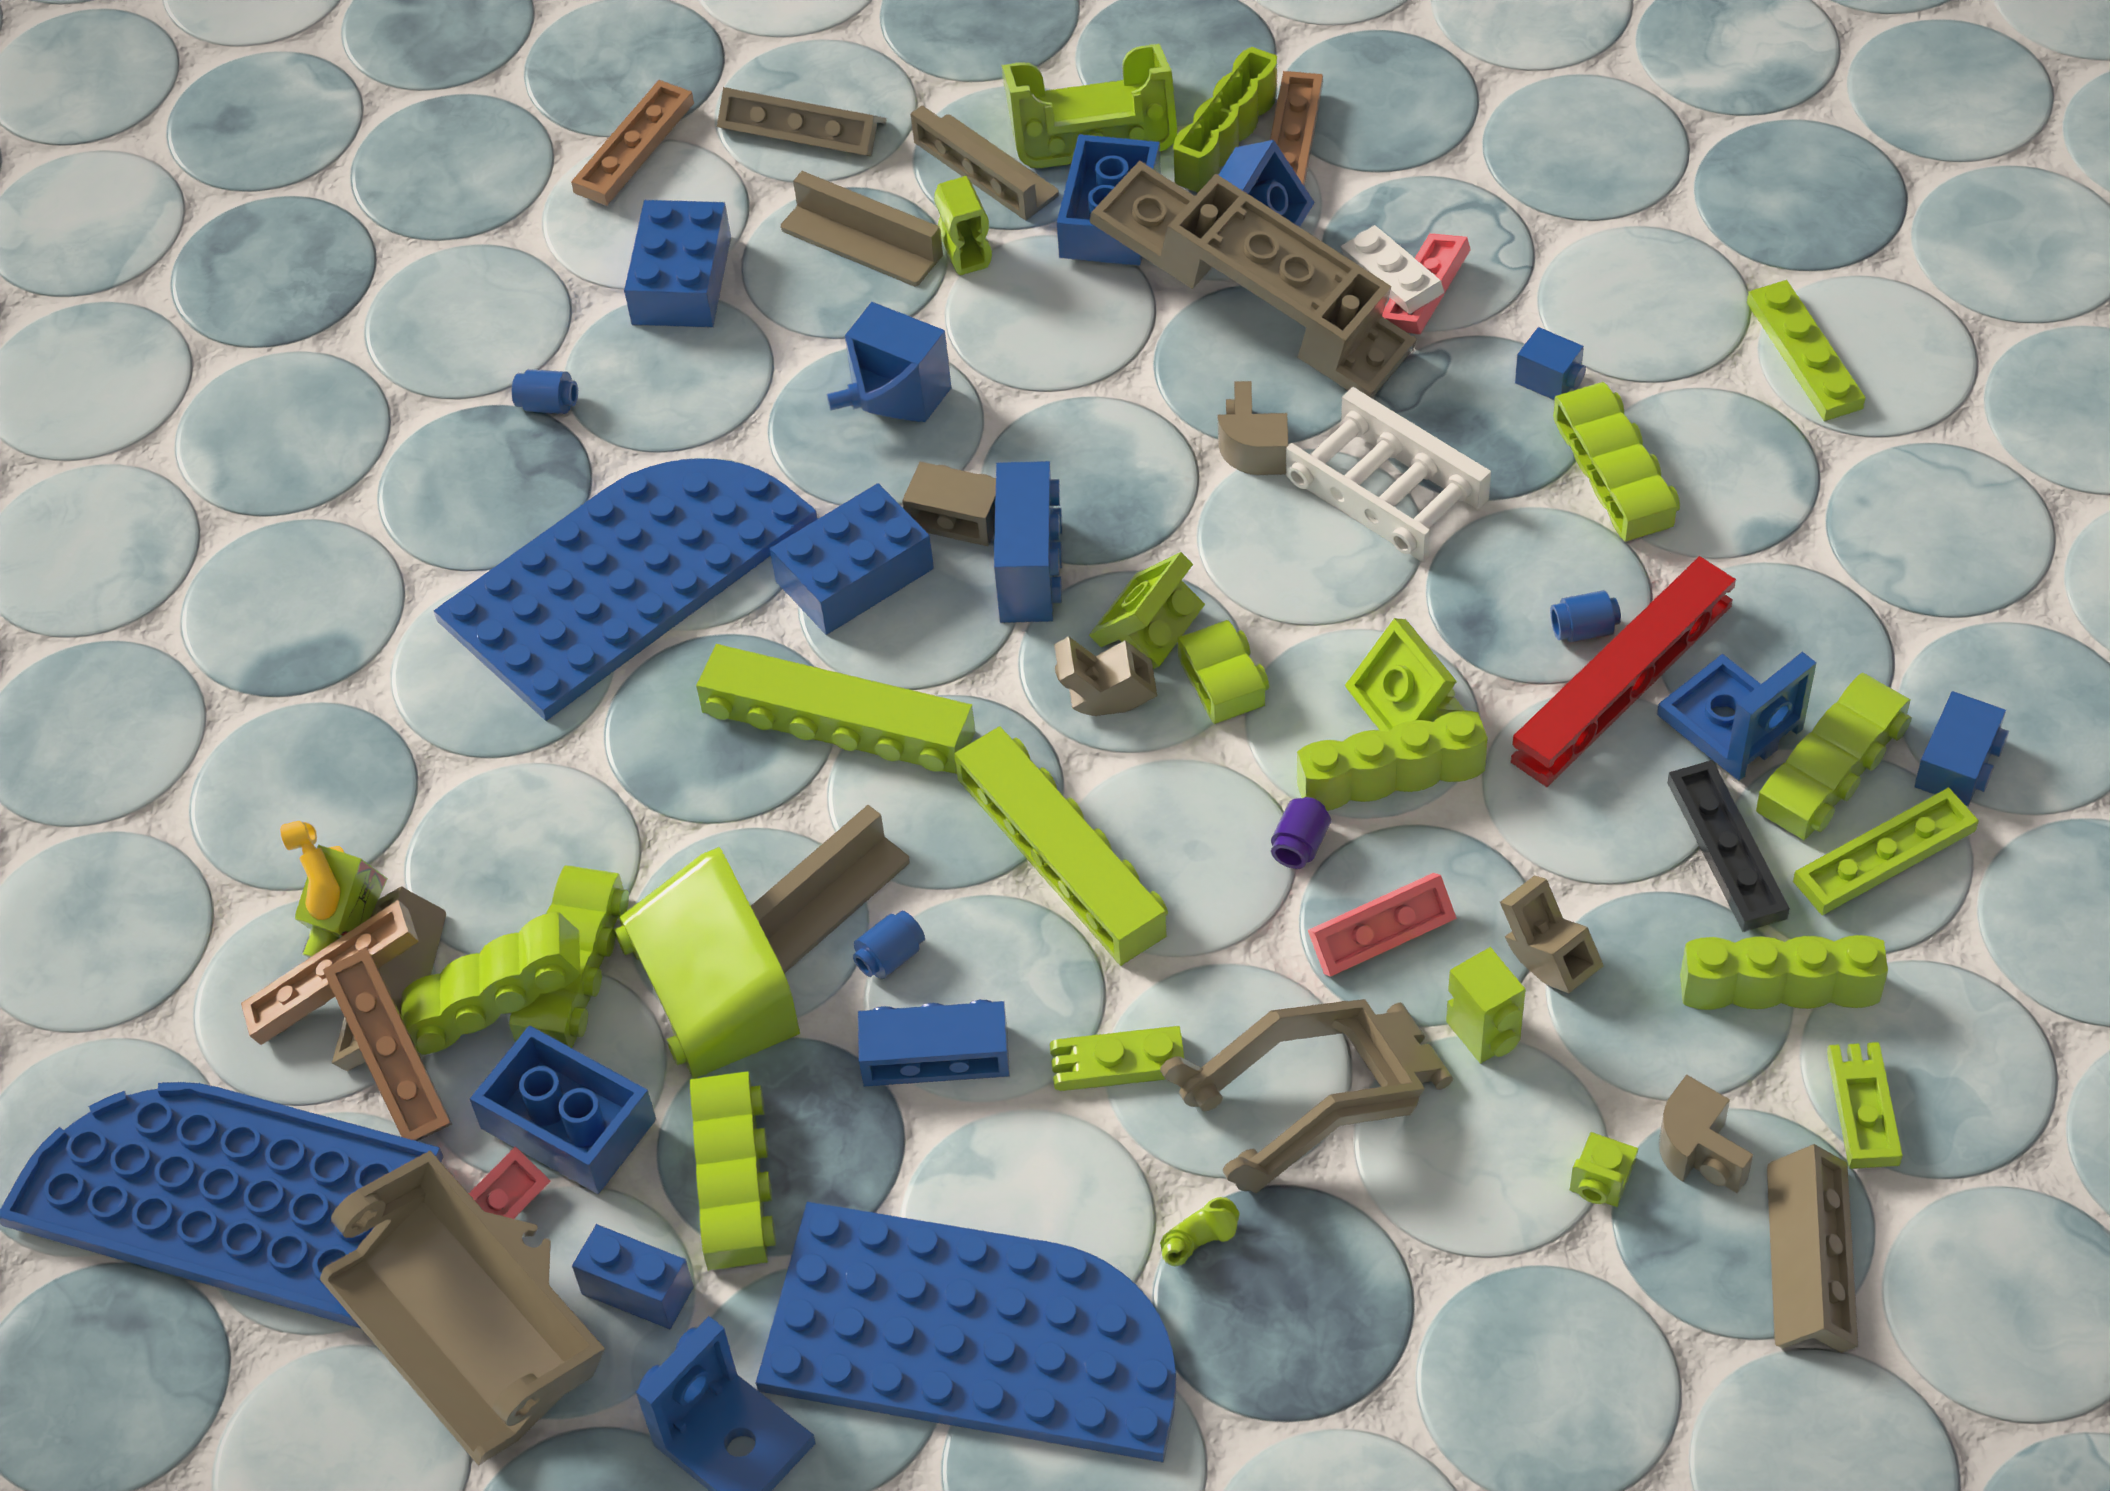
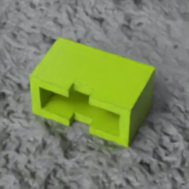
[1446,947,1526,1064]

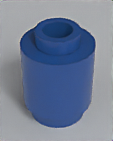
[512,369,578,414]
[1550,590,1621,643]
[853,911,925,979]

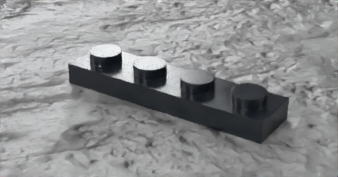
[1667,760,1790,932]

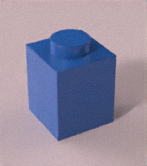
[1515,327,1586,400]

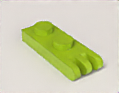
[1049,1026,1184,1091]
[1827,1042,1903,1169]

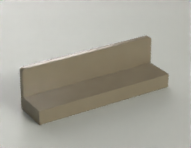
[717,87,887,156]
[911,105,1059,221]
[780,171,943,286]
[751,805,910,974]
[332,886,446,1071]
[1767,1144,1858,1353]

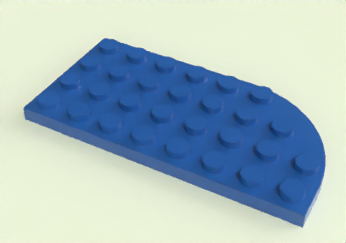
[433,458,817,721]
[0,1082,443,1329]
[756,1202,1176,1463]

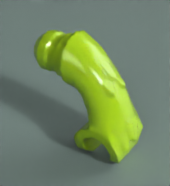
[1160,1197,1240,1267]

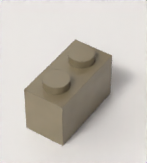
[902,461,996,547]

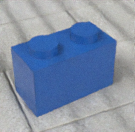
[1914,691,2009,807]
[572,1224,694,1330]

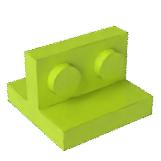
[1089,552,1205,669]
[1344,618,1465,732]

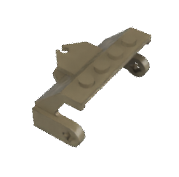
[320,1151,605,1466]

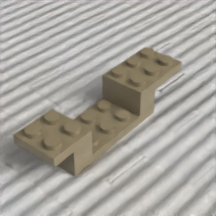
[1090,161,1417,398]

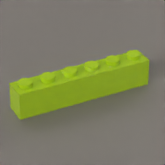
[696,644,976,774]
[954,726,1168,966]

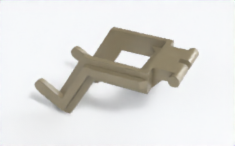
[1160,999,1453,1193]

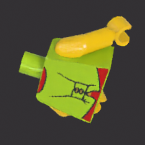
[280,821,388,958]

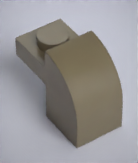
[1217,381,1288,475]
[1054,636,1158,716]
[1500,875,1604,993]
[1659,1074,1753,1193]

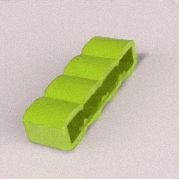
[1173,47,1277,193]
[1553,382,1680,542]
[1756,672,1912,840]
[1297,710,1488,811]
[509,865,629,1048]
[401,912,580,1055]
[1680,935,1888,1010]
[690,1071,776,1271]

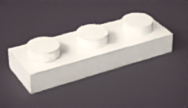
[1341,225,1444,315]

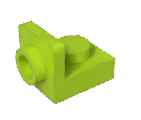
[1569,1132,1639,1207]

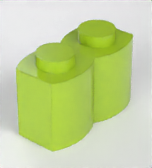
[934,176,992,276]
[1178,620,1269,724]

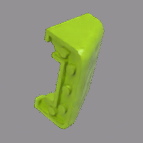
[1001,44,1177,168]
[614,847,800,1079]

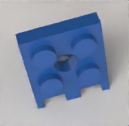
[1657,651,1817,781]
[636,1316,816,1491]

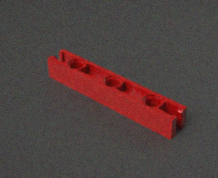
[1511,556,1736,787]

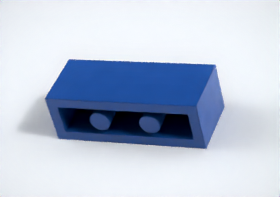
[858,999,1010,1087]

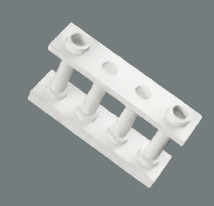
[1286,387,1491,563]

